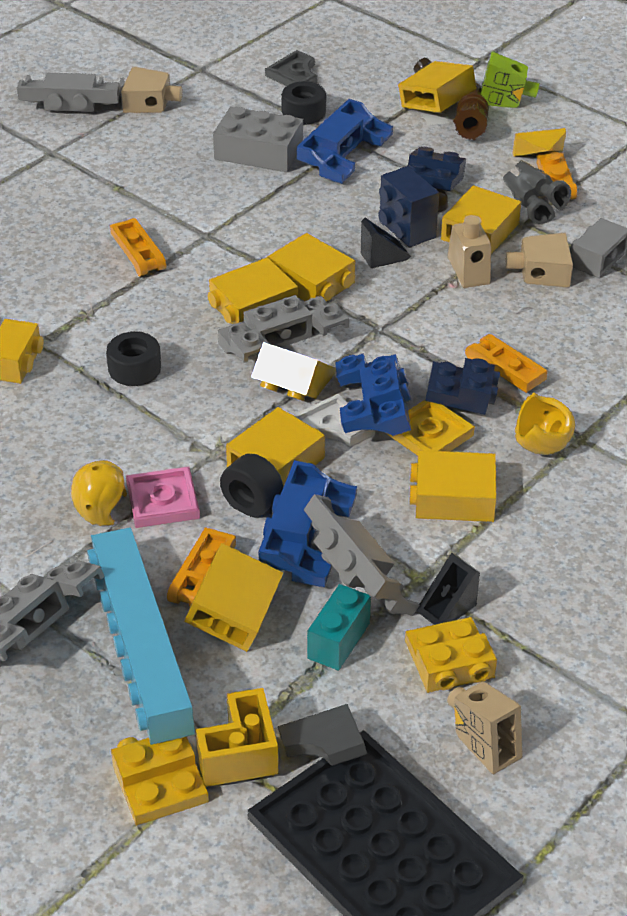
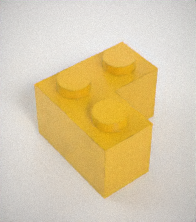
[196,688,278,787]

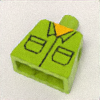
[480,51,540,108]

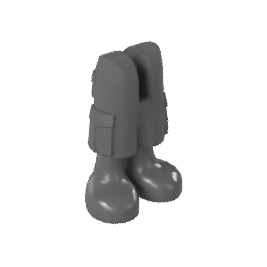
[503,160,571,224]

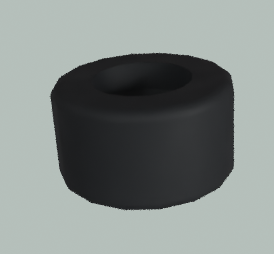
[281,81,326,125]
[106,331,161,386]
[220,453,283,518]

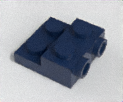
[407,147,466,191]
[425,358,500,415]

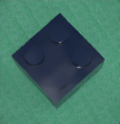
[378,166,439,248]

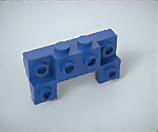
[297,98,393,184]
[335,353,412,436]
[258,460,357,587]

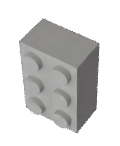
[213,106,303,173]

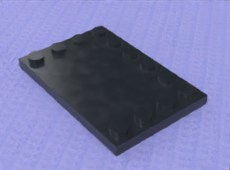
[247,730,524,916]

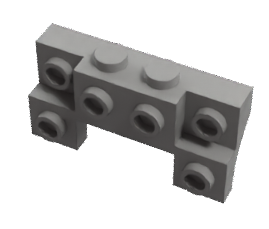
[17,73,125,113]
[218,295,349,363]
[304,494,420,616]
[0,560,105,661]

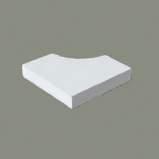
[294,394,375,447]

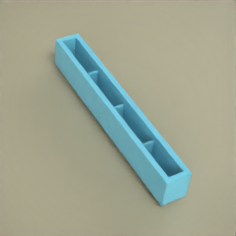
[87,527,195,745]

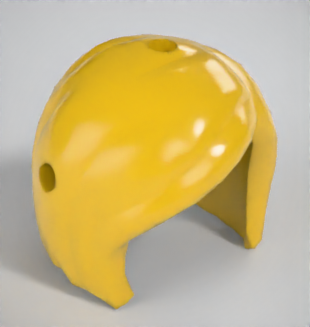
[515,393,575,455]
[71,460,127,526]

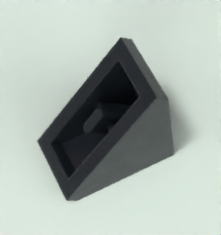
[361,217,411,269]
[416,552,480,625]

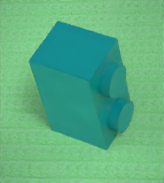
[307,584,371,671]

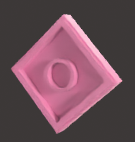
[126,467,200,528]

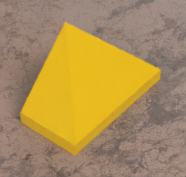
[512,128,566,157]

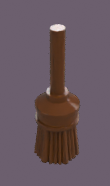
[453,83,489,140]

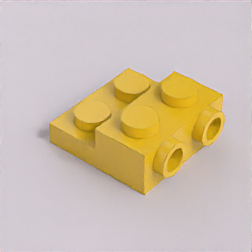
[405,617,497,693]
[111,737,209,826]

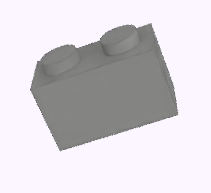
[570,218,627,278]

